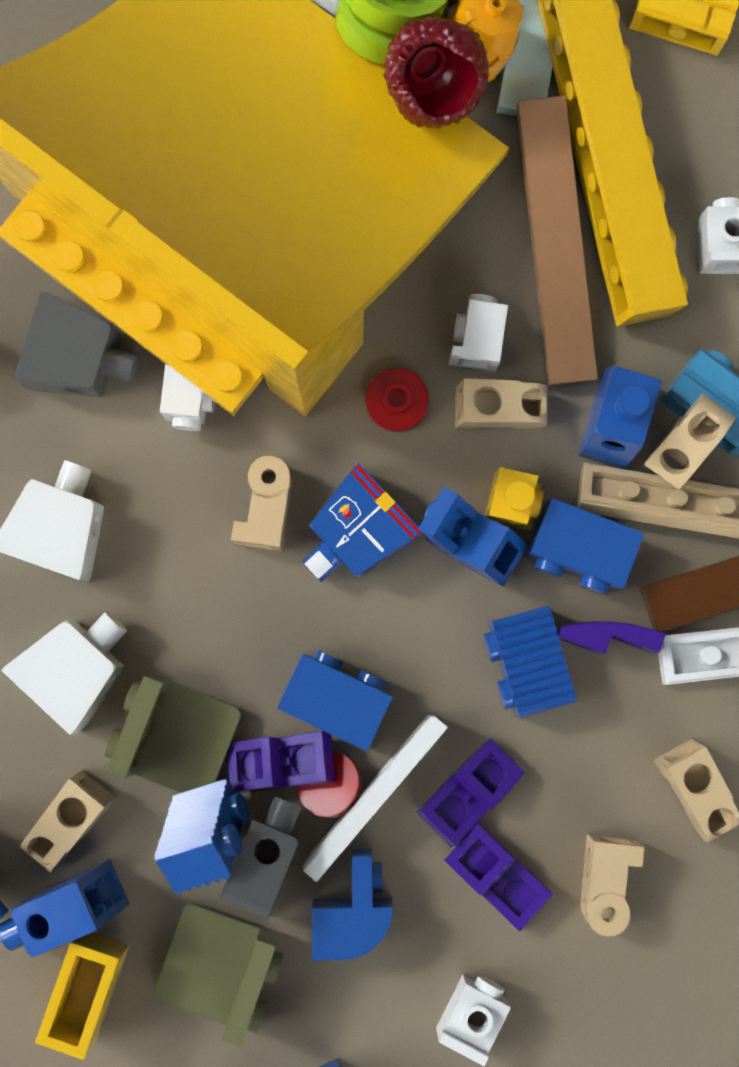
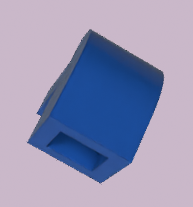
[418,487,528,587]
[312,848,393,960]

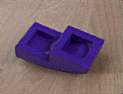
[556,621,666,654]
[227,731,335,793]
[416,738,525,847]
[444,824,554,932]

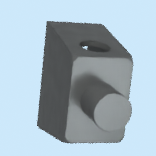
[13,291,140,397]
[219,796,302,919]

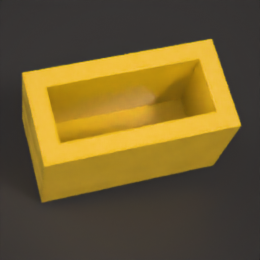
[35,932,130,1060]

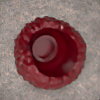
[383,17,490,129]

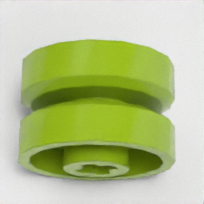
[335,0,448,65]

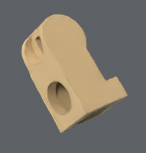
[455,378,547,430]
[644,393,736,490]
[231,456,292,551]
[654,739,739,843]
[20,770,117,873]
[580,834,645,937]

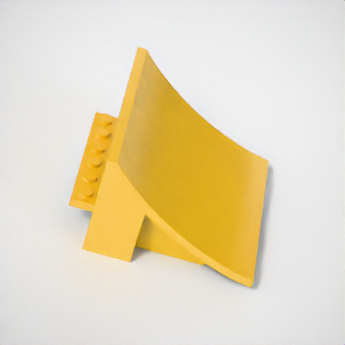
[0,0,509,417]

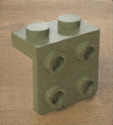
[104,674,241,793]
[154,903,284,1047]

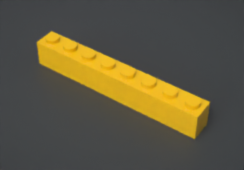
[537,0,688,327]

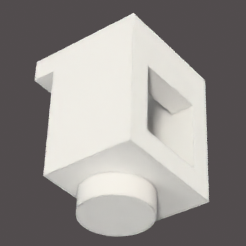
[698,197,739,274]
[448,294,508,372]
[160,364,215,431]
[436,974,511,1066]

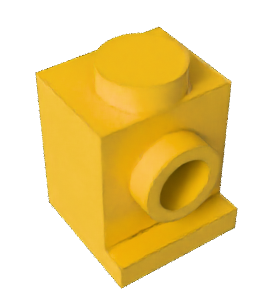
[485,467,543,531]

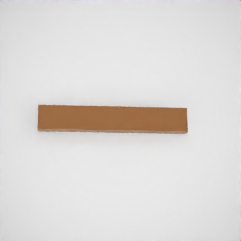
[516,95,598,387]

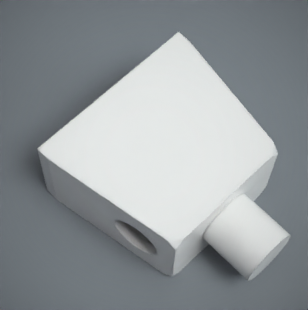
[0,460,104,582]
[1,612,127,735]

